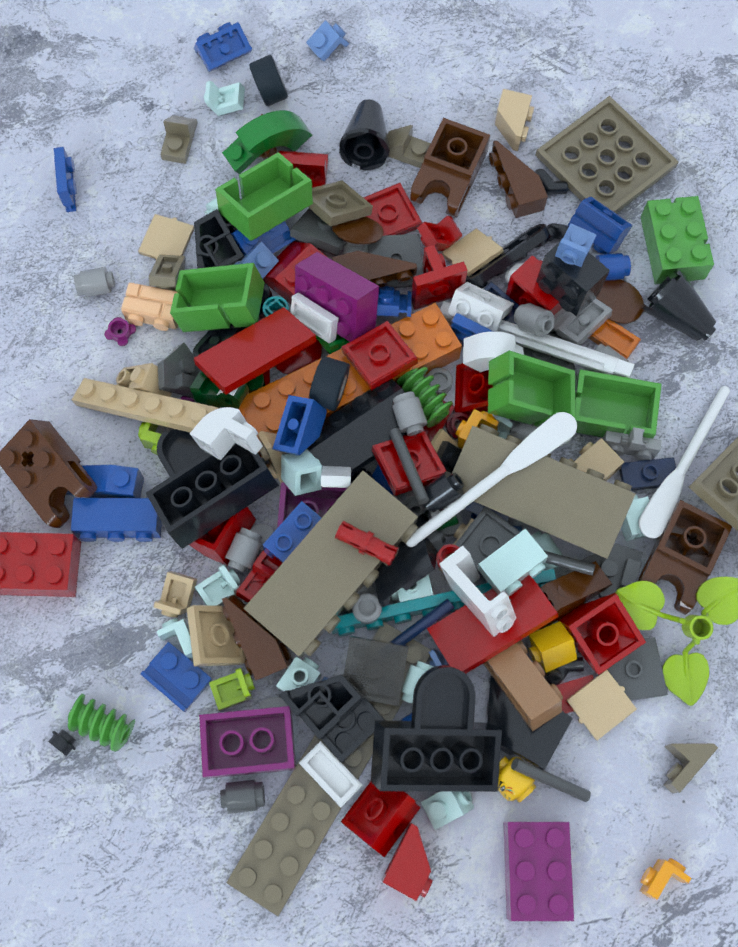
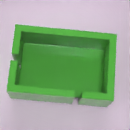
[215,152,313,241]
[640,196,714,284]
[170,263,265,332]
[488,350,575,427]
[575,369,662,439]

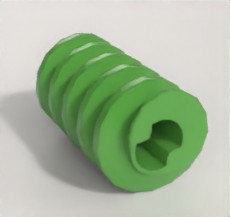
[396,367,453,427]
[68,694,135,752]

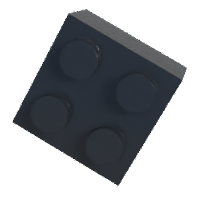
[536,242,610,317]

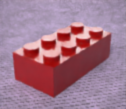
[0,532,82,597]

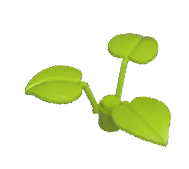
[615,577,738,706]

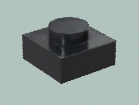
[437,441,462,474]

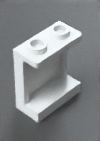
[440,546,516,637]

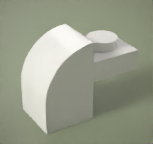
[463,332,524,372]
[190,407,263,460]

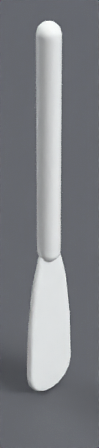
[638,386,730,538]
[406,412,577,547]

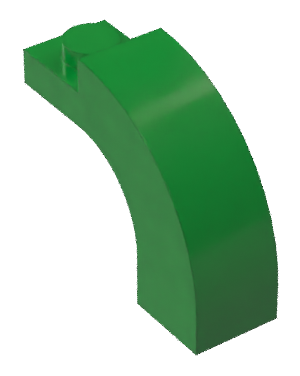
[222,110,313,174]

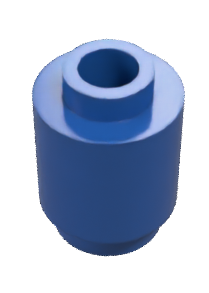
[595,253,631,281]

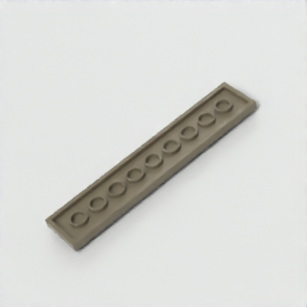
[226,621,431,916]

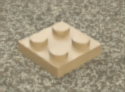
[187,605,246,666]

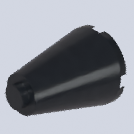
[339,99,390,170]
[641,268,716,341]

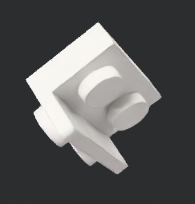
[448,282,514,332]

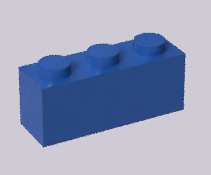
[71,498,162,542]

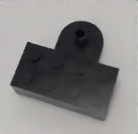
[146,427,279,549]
[370,665,502,792]

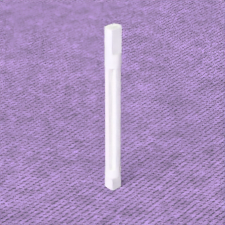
[440,301,635,378]

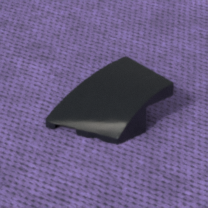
[194,198,245,269]
[375,513,438,607]
[279,675,386,763]
[487,676,573,770]

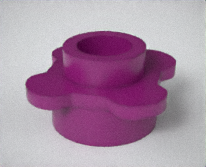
[104,317,136,346]

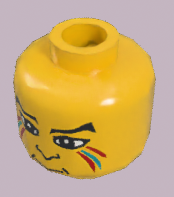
[498,756,536,803]

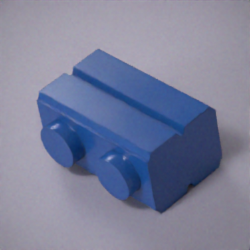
[568,197,632,254]

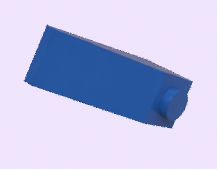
[66,465,144,498]

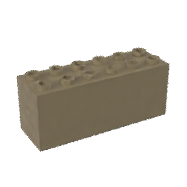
[452,424,636,559]
[244,471,418,657]

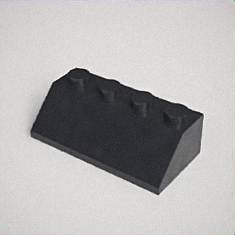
[307,379,407,475]

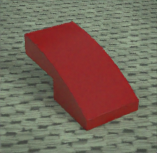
[236,550,282,603]

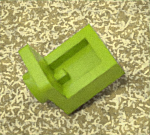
[138,422,161,455]
[209,668,255,711]

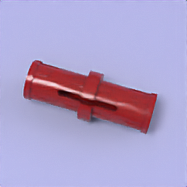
[335,521,398,566]

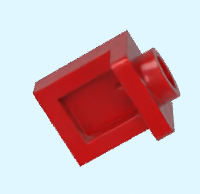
[417,216,462,251]

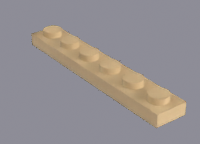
[71,378,219,432]

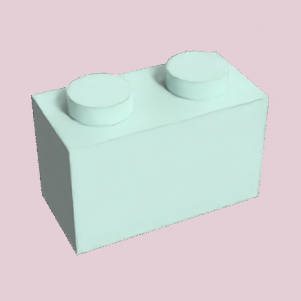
[478,529,548,596]

